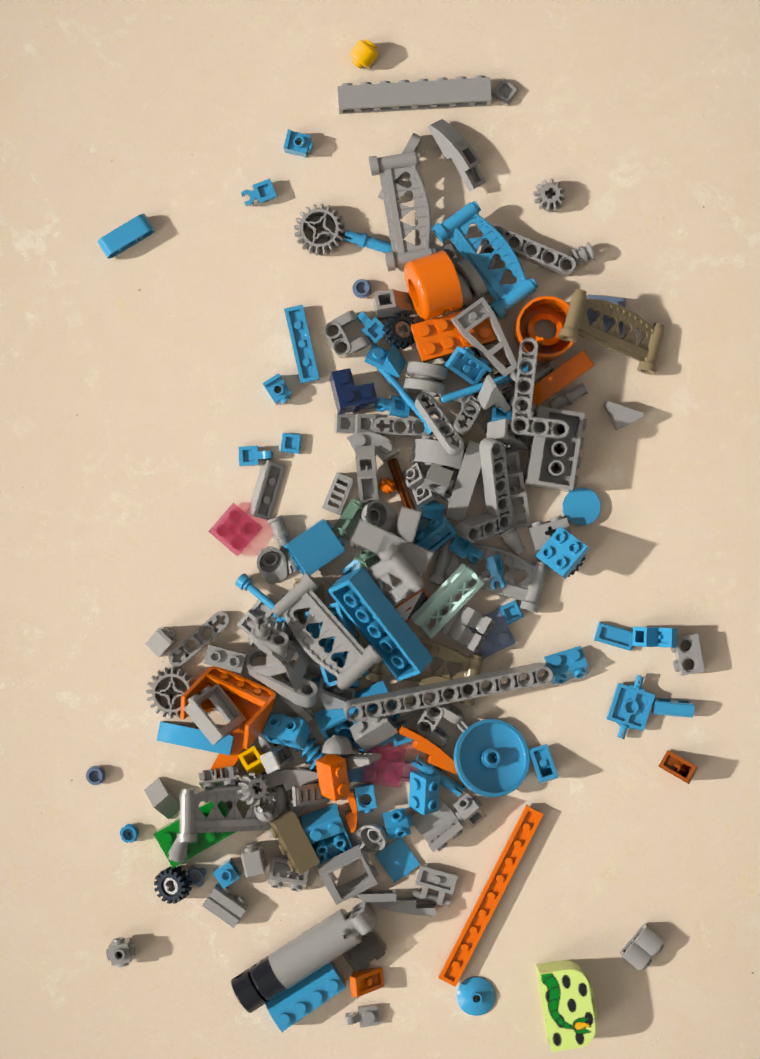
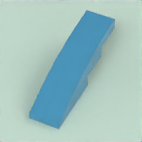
[157,721,234,755]

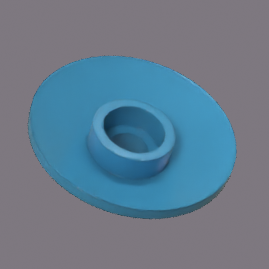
[457,977,495,1016]

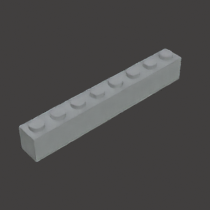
[337,75,492,114]

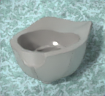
[361,500,398,532]
[257,546,288,584]
[321,735,360,755]
[350,823,387,853]

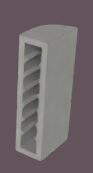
[396,507,421,543]

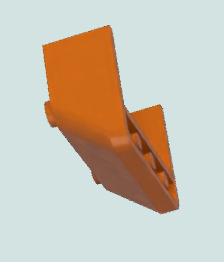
[180,666,275,749]

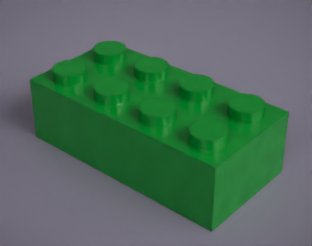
[154,801,237,868]

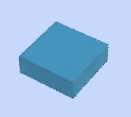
[281,433,302,454]
[498,600,524,625]

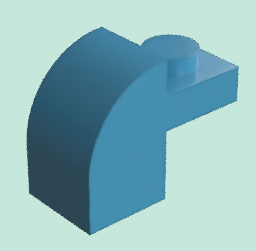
[632,627,677,648]

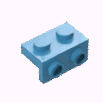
[444,346,493,385]
[413,515,457,552]
[544,646,589,684]
[409,770,440,815]

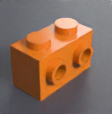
[316,754,350,801]

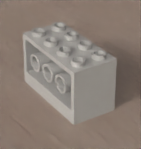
[524,406,587,492]

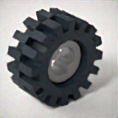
[382,312,418,350]
[154,866,192,904]

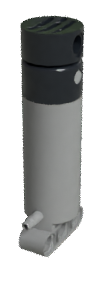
[231,901,377,1013]

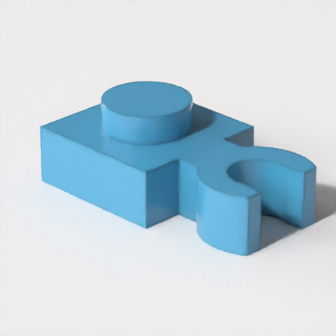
[241,179,277,206]

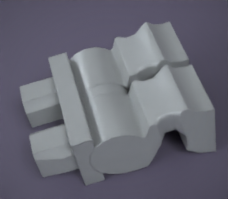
[441,605,496,654]

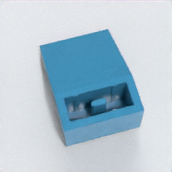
[300,803,358,865]

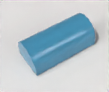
[652,698,695,718]

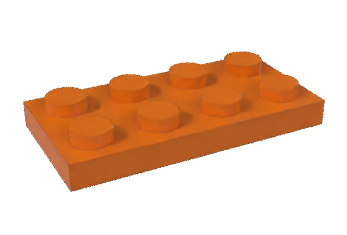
[410,310,496,362]

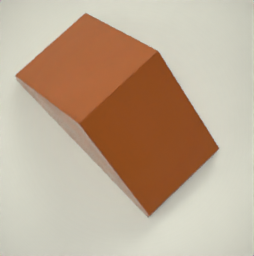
[658,750,698,784]

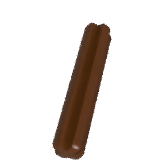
[387,458,415,510]

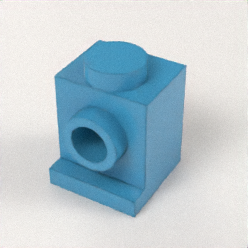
[284,129,314,158]
[262,373,292,405]

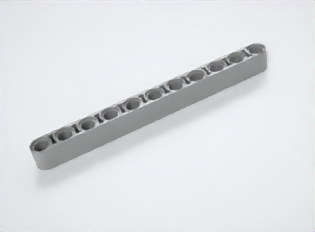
[343,663,553,722]

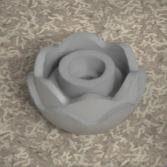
[255,802,278,822]

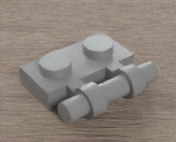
[412,865,458,907]

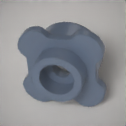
[188,865,207,887]

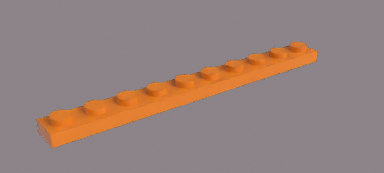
[438,805,544,987]

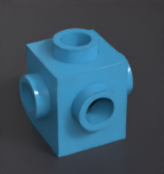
[382,808,413,840]

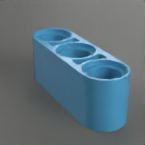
[98,214,155,259]

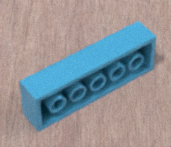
[328,567,433,681]

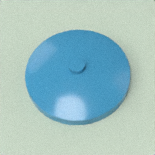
[454,719,530,797]

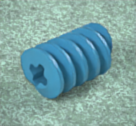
[294,732,325,770]

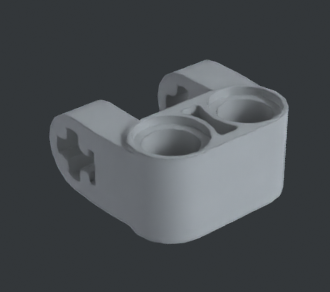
[324,310,371,358]
[416,703,465,747]

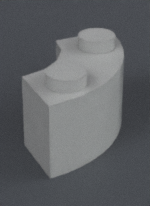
[347,432,399,462]
[410,436,465,469]

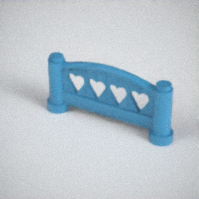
[432,201,538,320]

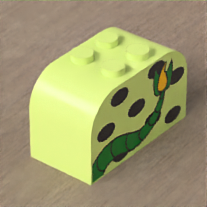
[536,960,598,1052]

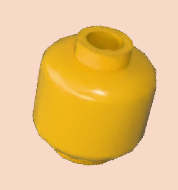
[350,39,378,69]

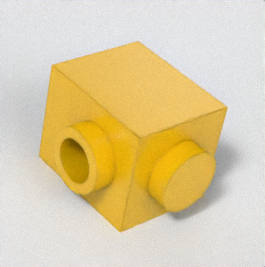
[238,746,266,775]

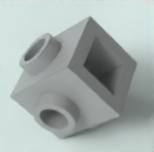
[453,793,487,828]
[106,937,136,967]

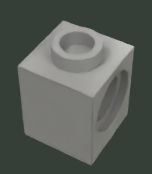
[422,463,454,496]

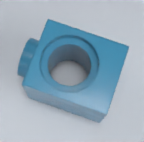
[354,783,377,813]
[213,858,242,889]

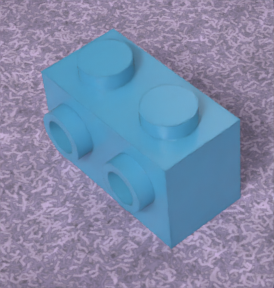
[262,713,311,750]

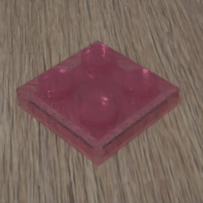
[208,503,263,557]
[362,745,406,788]

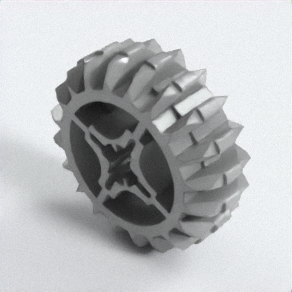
[294,204,346,256]
[146,666,195,719]

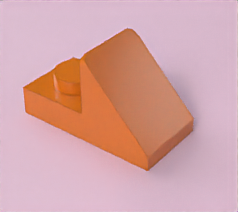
[350,967,384,997]

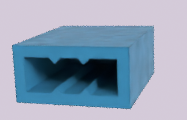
[283,519,345,575]

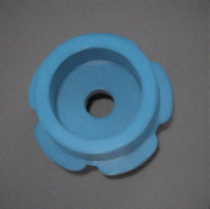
[120,824,139,843]

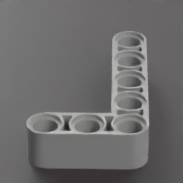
[479,226,576,276]
[511,338,569,439]
[456,438,513,543]

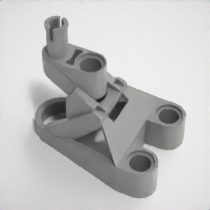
[245,616,323,708]

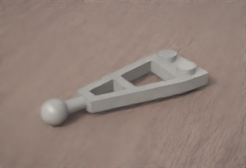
[451,297,530,392]

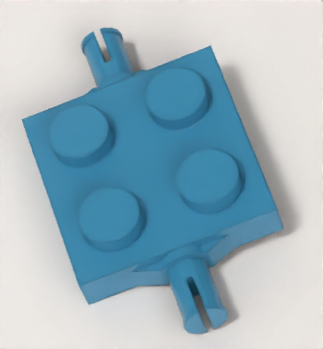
[606,675,655,739]

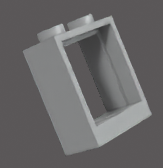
[184,683,247,745]
[317,845,378,905]

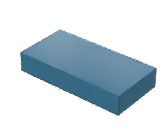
[594,622,633,651]

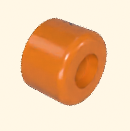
[404,250,463,320]
[514,296,573,362]

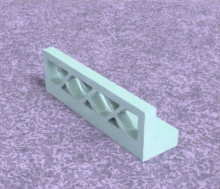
[410,563,485,638]

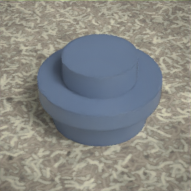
[352,279,372,298]
[86,766,106,785]

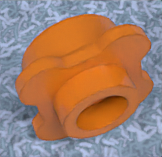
[378,477,397,495]

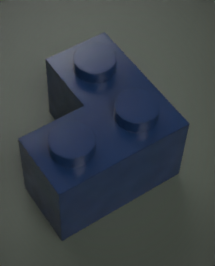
[329,368,378,415]

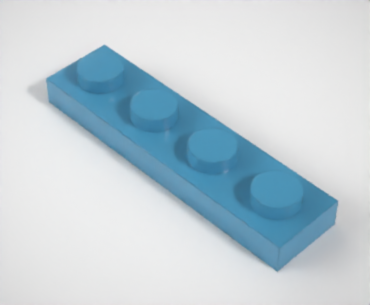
[284,305,320,384]

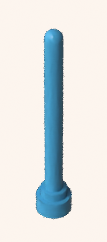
[441,364,530,403]
[376,368,434,436]
[235,573,309,632]

